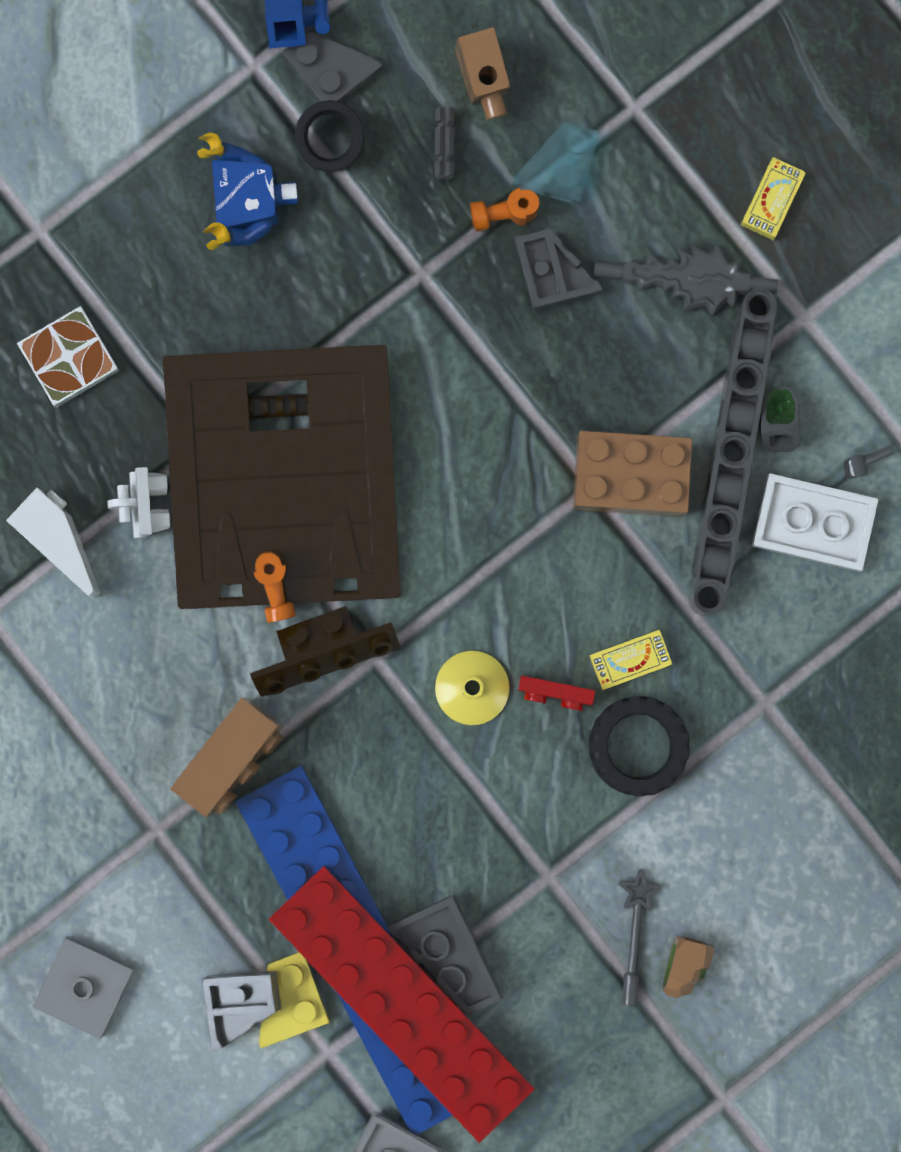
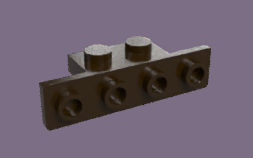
[250,606,400,697]

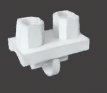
[107,467,170,539]

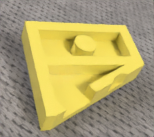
[259,952,330,1048]

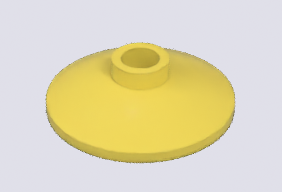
[435,651,509,725]

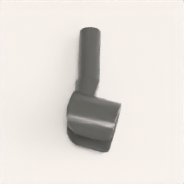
[844,446,894,479]

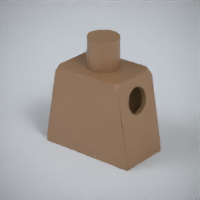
[454,27,510,121]

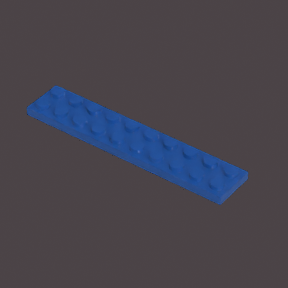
[235,765,452,1135]

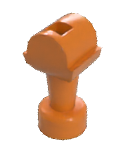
[469,188,539,232]
[253,551,296,623]

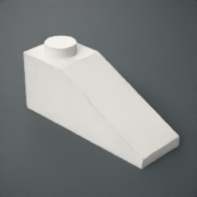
[6,488,100,598]

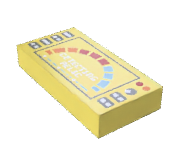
[741,157,806,240]
[589,630,673,690]

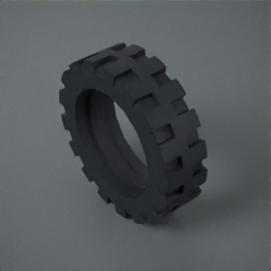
[589,696,690,796]

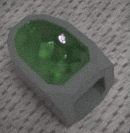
[761,386,801,452]

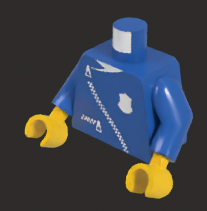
[197,133,298,250]

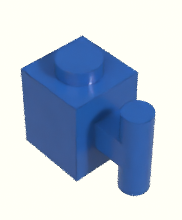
[265,0,330,49]

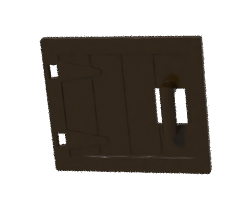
[163,345,401,609]

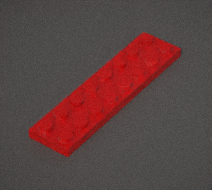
[268,865,535,1143]

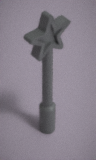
[619,869,661,1007]

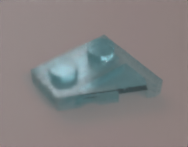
[512,122,599,205]

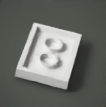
[751,473,878,572]

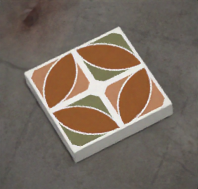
[17,306,119,408]

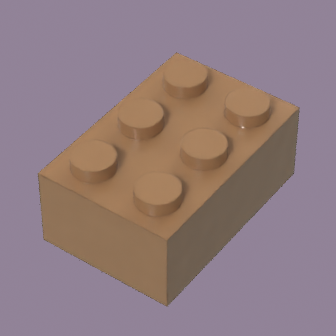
[572,431,692,517]
[170,697,284,817]

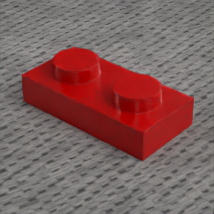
[517,675,595,711]

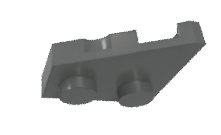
[282,31,383,103]

